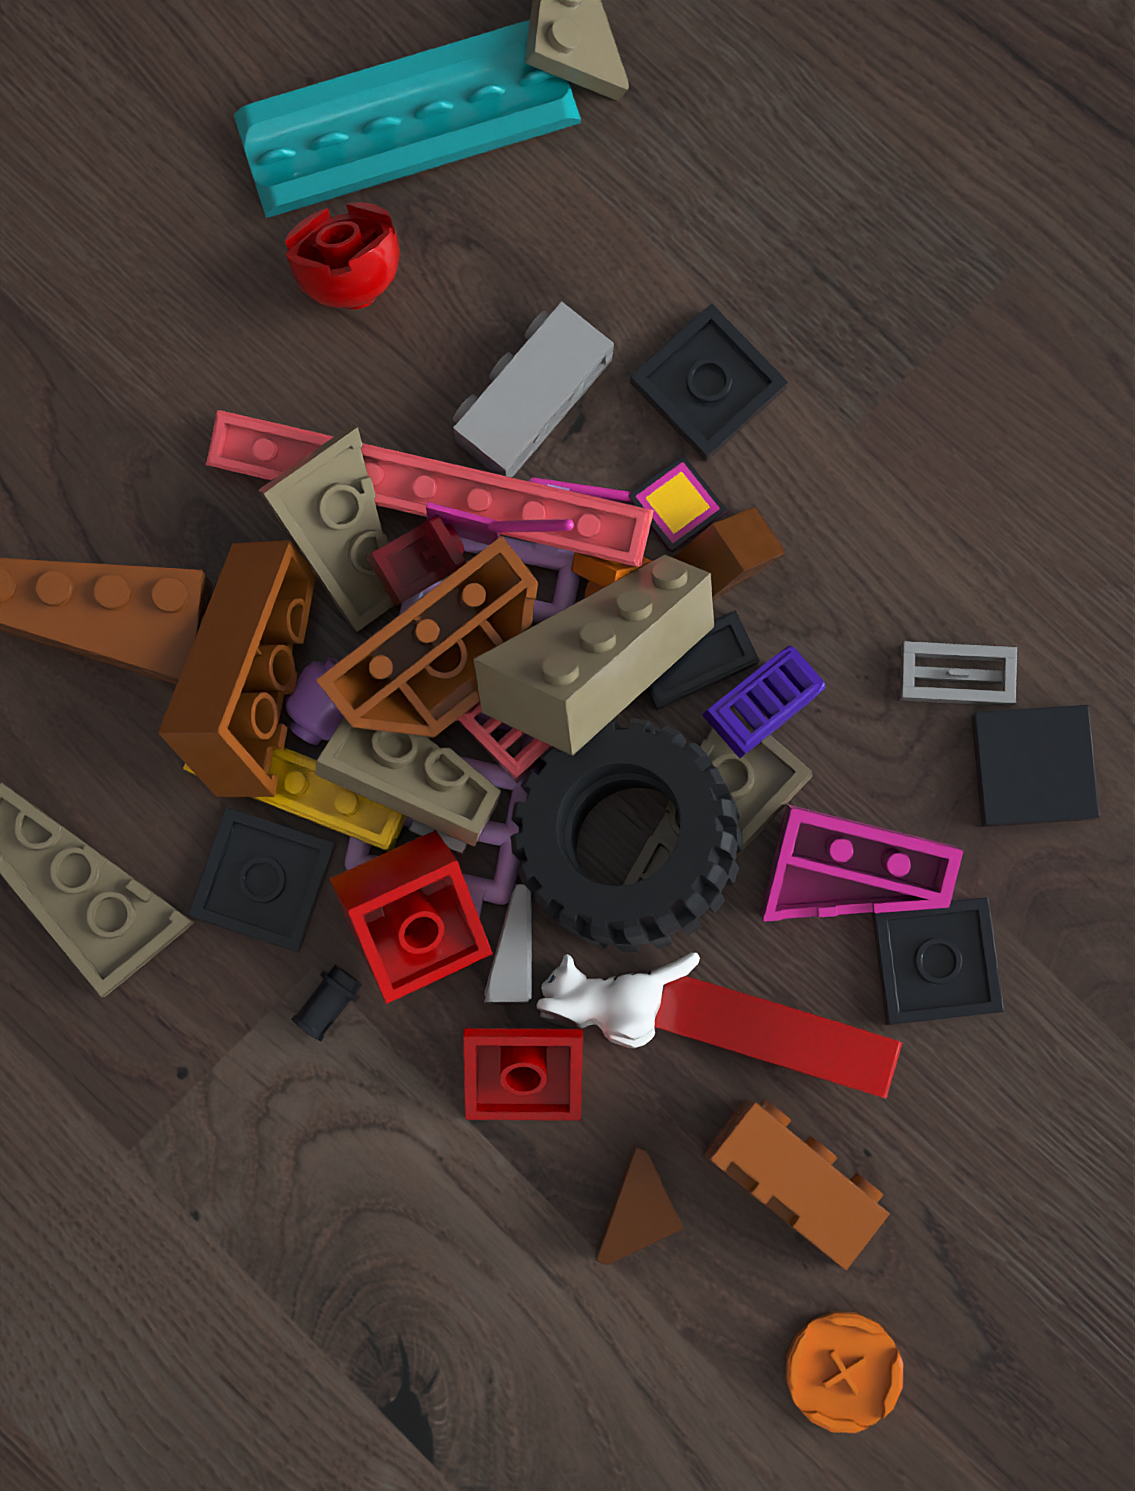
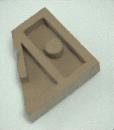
[525,0,629,101]

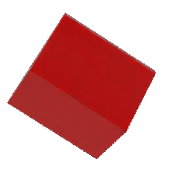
[464,1028,583,1121]

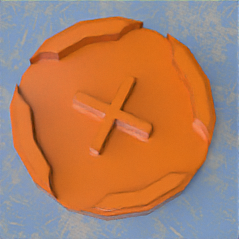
[785,1311,903,1433]

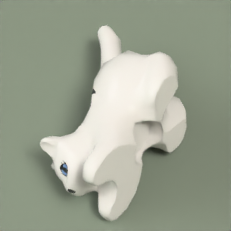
[537,952,700,1048]

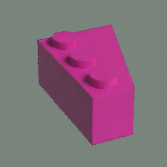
[759,804,963,922]

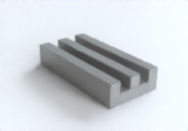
[899,641,1017,706]

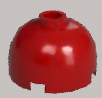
[285,202,400,310]

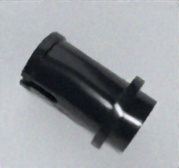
[291,964,362,1042]

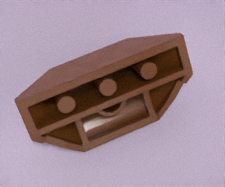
[316,536,538,737]

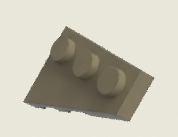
[258,424,394,632]
[315,717,501,847]

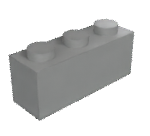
[453,301,614,477]

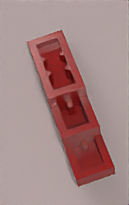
[654,976,903,1099]

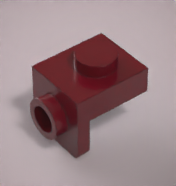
[366,515,466,606]

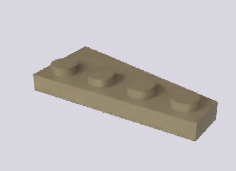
[623,706,813,885]
[0,783,195,997]

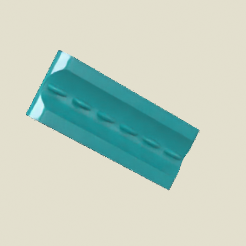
[233,20,581,218]

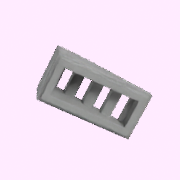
[484,884,532,1003]

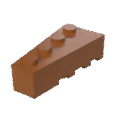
[158,540,316,797]
[0,558,212,685]

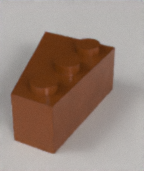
[702,1099,890,1270]

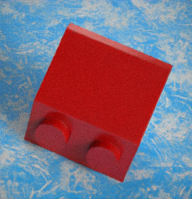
[329,830,493,1004]

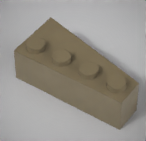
[474,555,714,756]

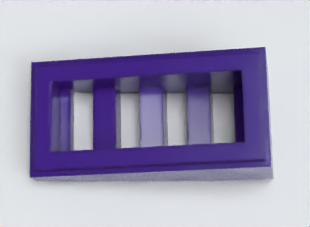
[702,646,825,759]

